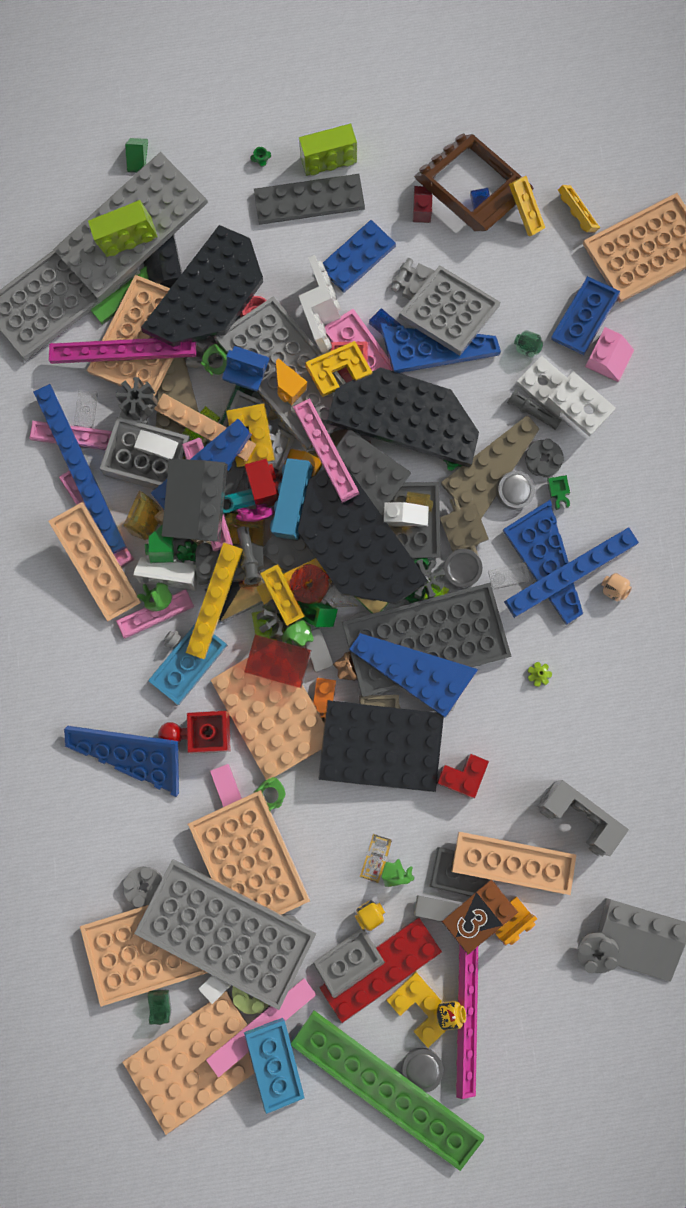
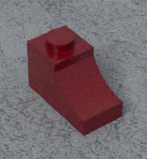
[413,186,433,223]

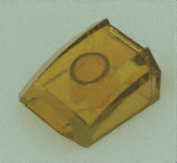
[123,491,161,540]

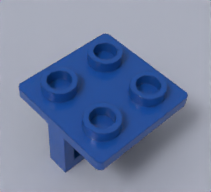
[222,346,269,391]

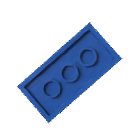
[323,220,396,293]
[551,276,620,355]

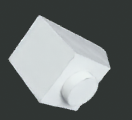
[384,502,429,526]

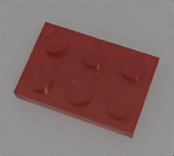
[244,635,312,688]

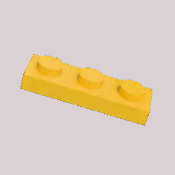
[509,176,545,236]
[558,185,600,233]
[260,564,305,626]

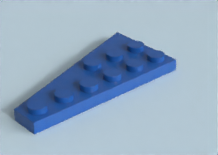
[380,323,501,373]
[151,419,252,510]
[502,499,583,625]
[349,633,478,718]
[64,726,179,797]

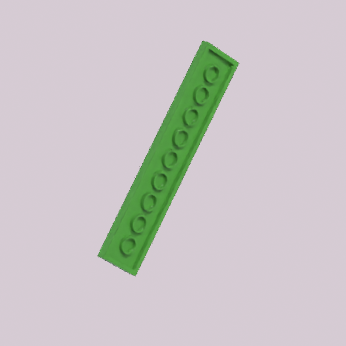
[291,1010,484,1171]

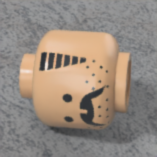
[601,573,632,602]

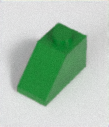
[145,525,174,563]
[296,596,338,627]

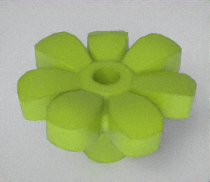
[527,662,552,687]

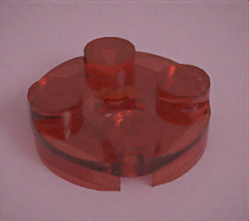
[290,564,329,604]

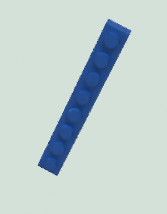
[504,527,639,618]

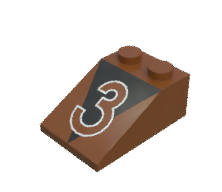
[442,879,518,955]

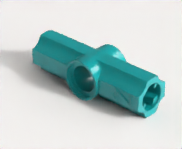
[223,489,256,513]

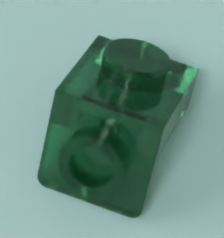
[148,990,172,1025]

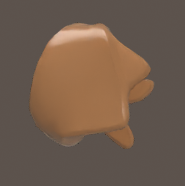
[333,652,357,681]

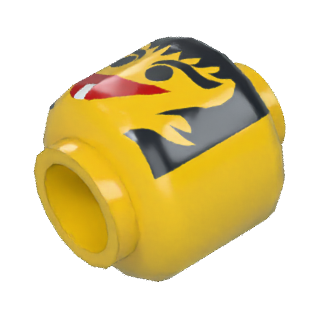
[355,900,386,931]
[434,1001,466,1030]

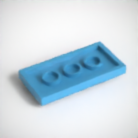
[148,623,228,705]
[244,1017,305,1114]

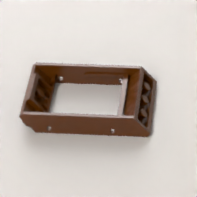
[414,133,534,231]

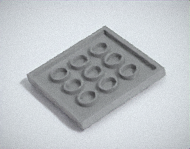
[399,265,501,355]

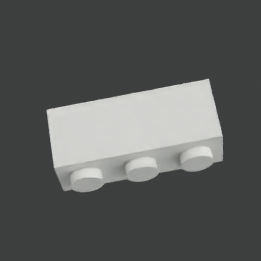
[133,555,198,591]

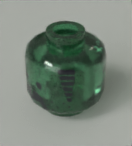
[514,330,543,357]

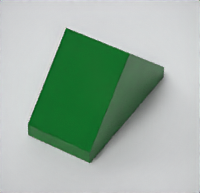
[125,138,148,173]

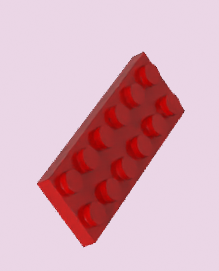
[319,917,442,1023]

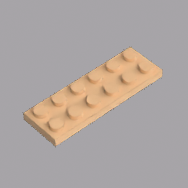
[48,502,141,622]
[451,832,576,895]

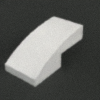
[134,430,178,461]
[199,975,231,1004]

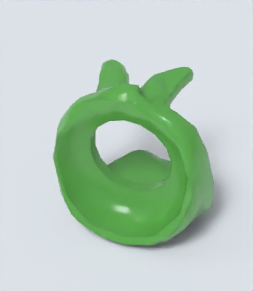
[200,344,227,376]
[137,582,172,611]
[281,620,314,652]
[253,777,286,811]
[382,859,415,887]

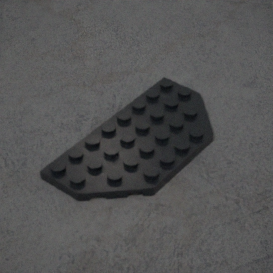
[141,225,263,347]
[326,367,479,468]
[298,460,428,605]

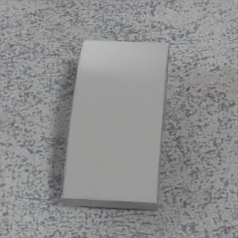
[304,627,334,672]
[413,895,459,921]

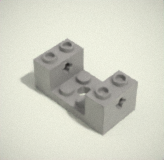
[538,780,629,857]

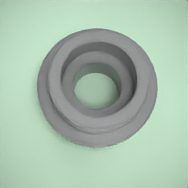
[164,630,181,648]

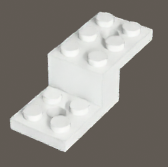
[299,255,341,354]
[516,356,616,437]

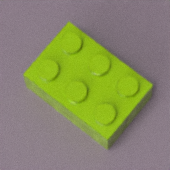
[299,123,357,176]
[88,200,158,257]

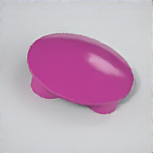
[236,504,274,522]

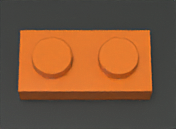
[313,678,336,718]

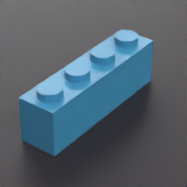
[270,458,313,540]

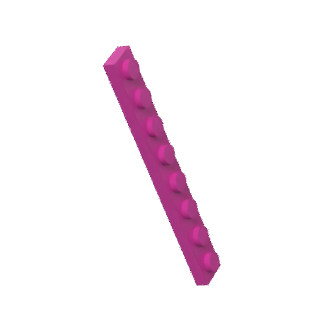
[49,338,196,364]
[456,944,479,1099]

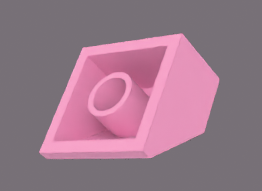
[585,327,634,382]

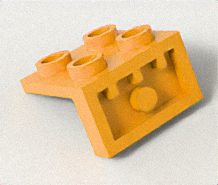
[495,896,537,945]

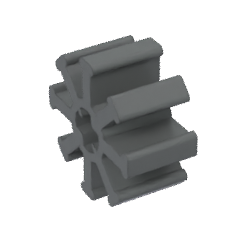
[116,377,158,420]
[413,559,445,599]
[257,599,300,639]

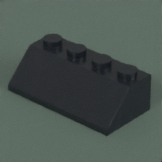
[143,234,182,288]

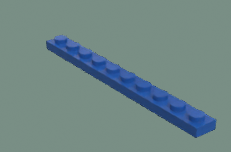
[33,384,127,554]

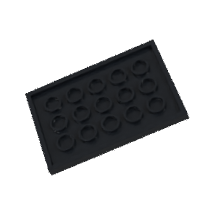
[318,700,444,792]

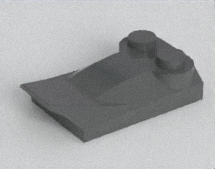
[196,543,264,585]

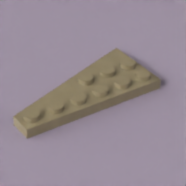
[155,357,207,447]
[441,415,539,519]

